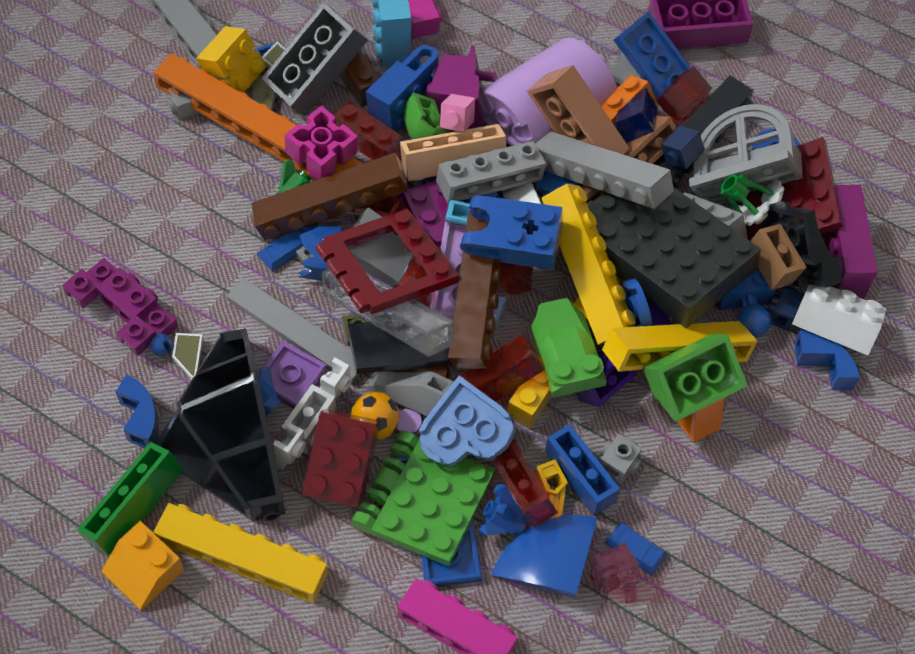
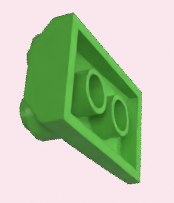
[531,298,606,398]

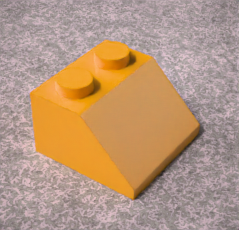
[101,521,184,611]

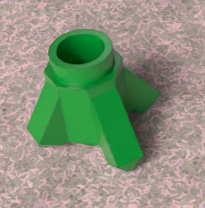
[276,159,312,194]

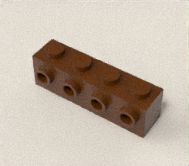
[339,50,382,108]

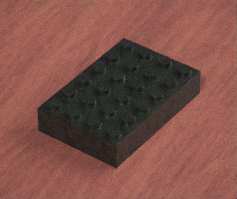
[588,187,761,328]

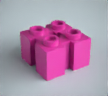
[285,105,358,180]

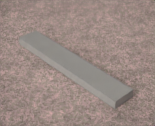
[227,278,360,384]

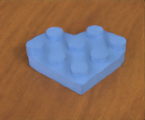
[419,376,515,466]

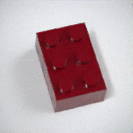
[302,408,380,507]

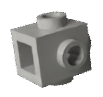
[600,434,642,485]

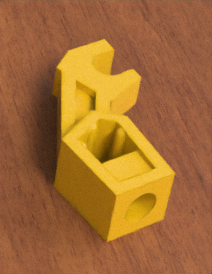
[533,459,568,521]

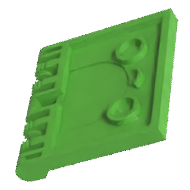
[351,430,496,567]

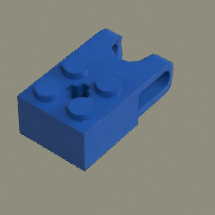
[366,45,439,137]
[460,196,563,270]

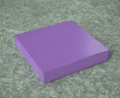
[257,341,328,408]

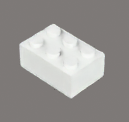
[792,285,886,355]

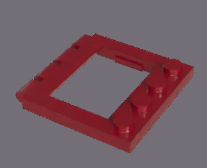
[315,209,459,315]

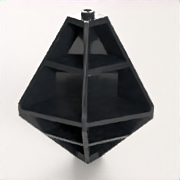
[156,328,286,521]

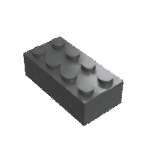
[262,2,368,116]

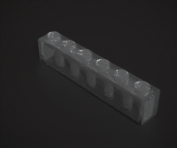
[322,269,454,357]

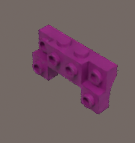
[62,258,178,357]

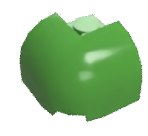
[403,93,456,140]

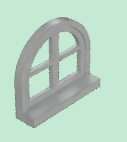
[689,104,797,199]

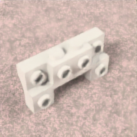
[273,358,352,471]

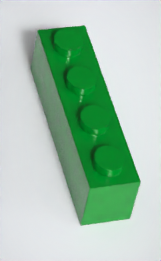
[77,442,184,557]

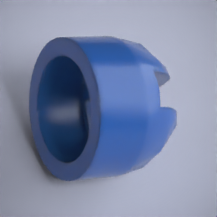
[148,333,173,356]

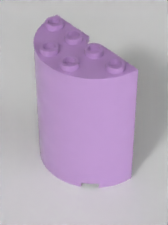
[479,38,617,146]

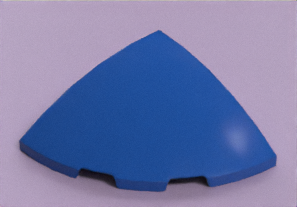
[492,515,597,599]

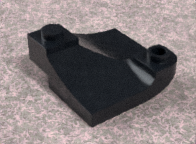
[761,201,842,288]

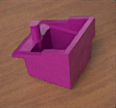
[427,45,497,130]

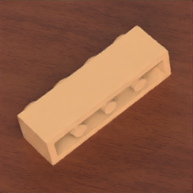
[400,124,506,181]

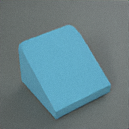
[445,199,470,226]

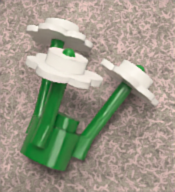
[721,174,784,226]

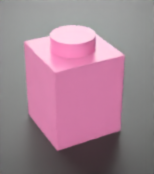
[440,94,475,132]

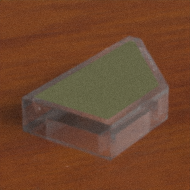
[250,74,277,112]

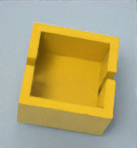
[196,26,267,92]

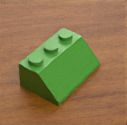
[643,333,748,421]

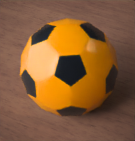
[351,392,400,441]

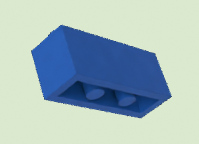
[545,424,620,516]

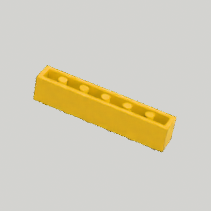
[541,183,636,345]
[602,321,758,371]
[153,503,328,604]

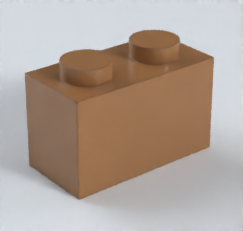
[751,224,807,290]

